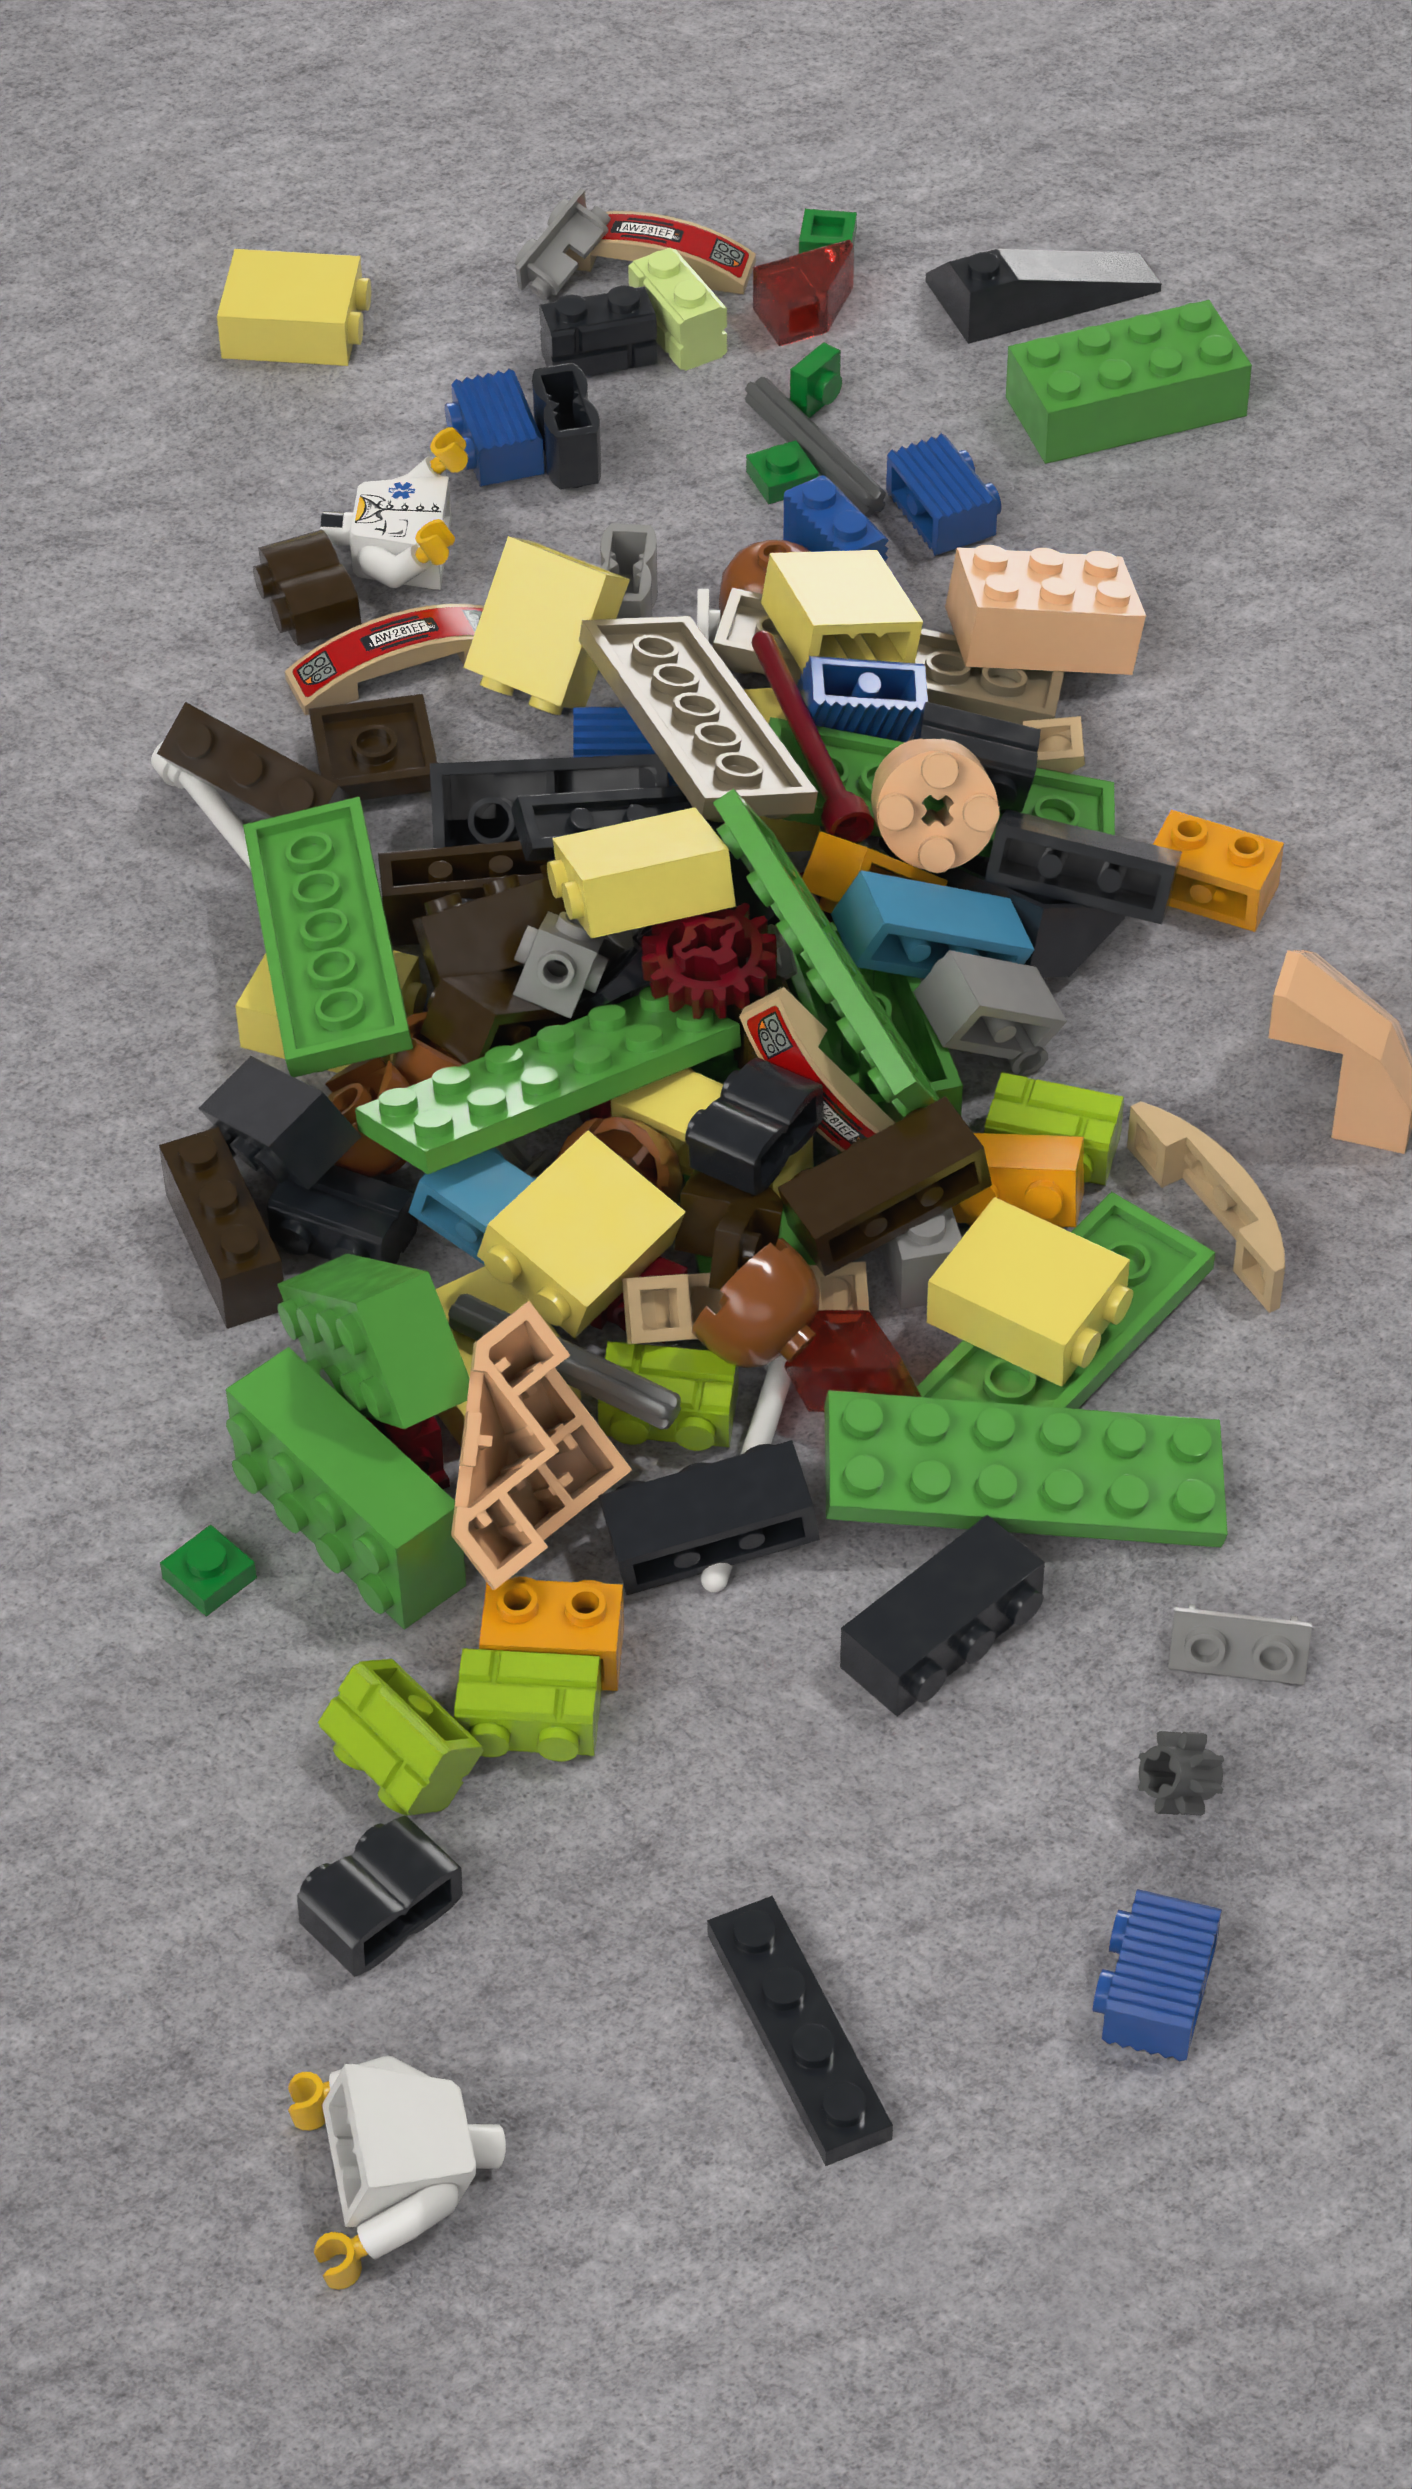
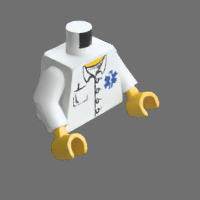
[320,427,468,590]
[288,2056,506,2290]

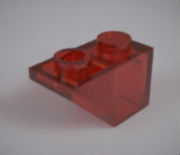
[753,239,854,346]
[784,1310,922,1412]

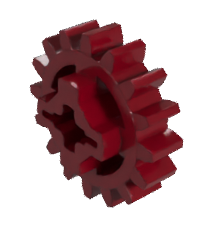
[642,902,777,1019]

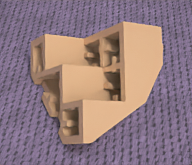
[1268,950,1412,1154]
[451,1301,632,1590]

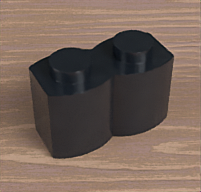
[532,363,601,490]
[685,1057,824,1196]
[297,1815,463,1977]

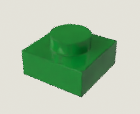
[799,208,857,262]
[790,342,842,418]
[746,440,819,505]
[160,1524,257,1617]

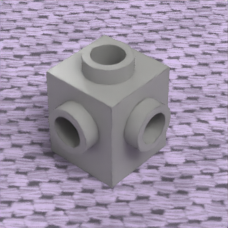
[513,911,609,1019]

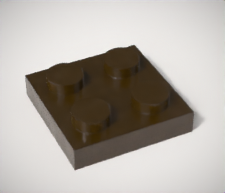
[309,694,438,800]

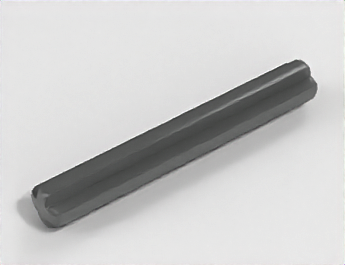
[745,377,886,517]
[448,1294,681,1429]

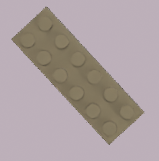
[712,588,1065,725]
[579,616,818,822]

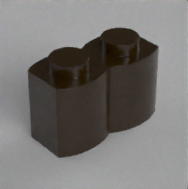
[253,529,362,646]

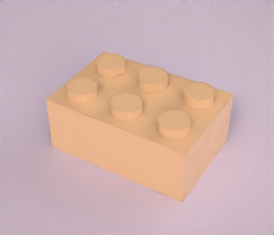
[945,545,1146,675]

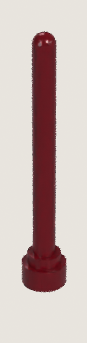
[752,630,874,844]

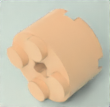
[871,738,1000,873]

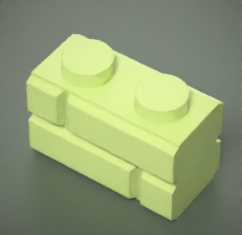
[628,248,727,371]

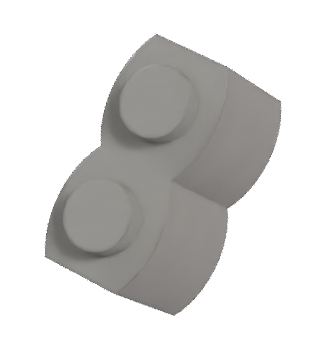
[600,523,658,619]

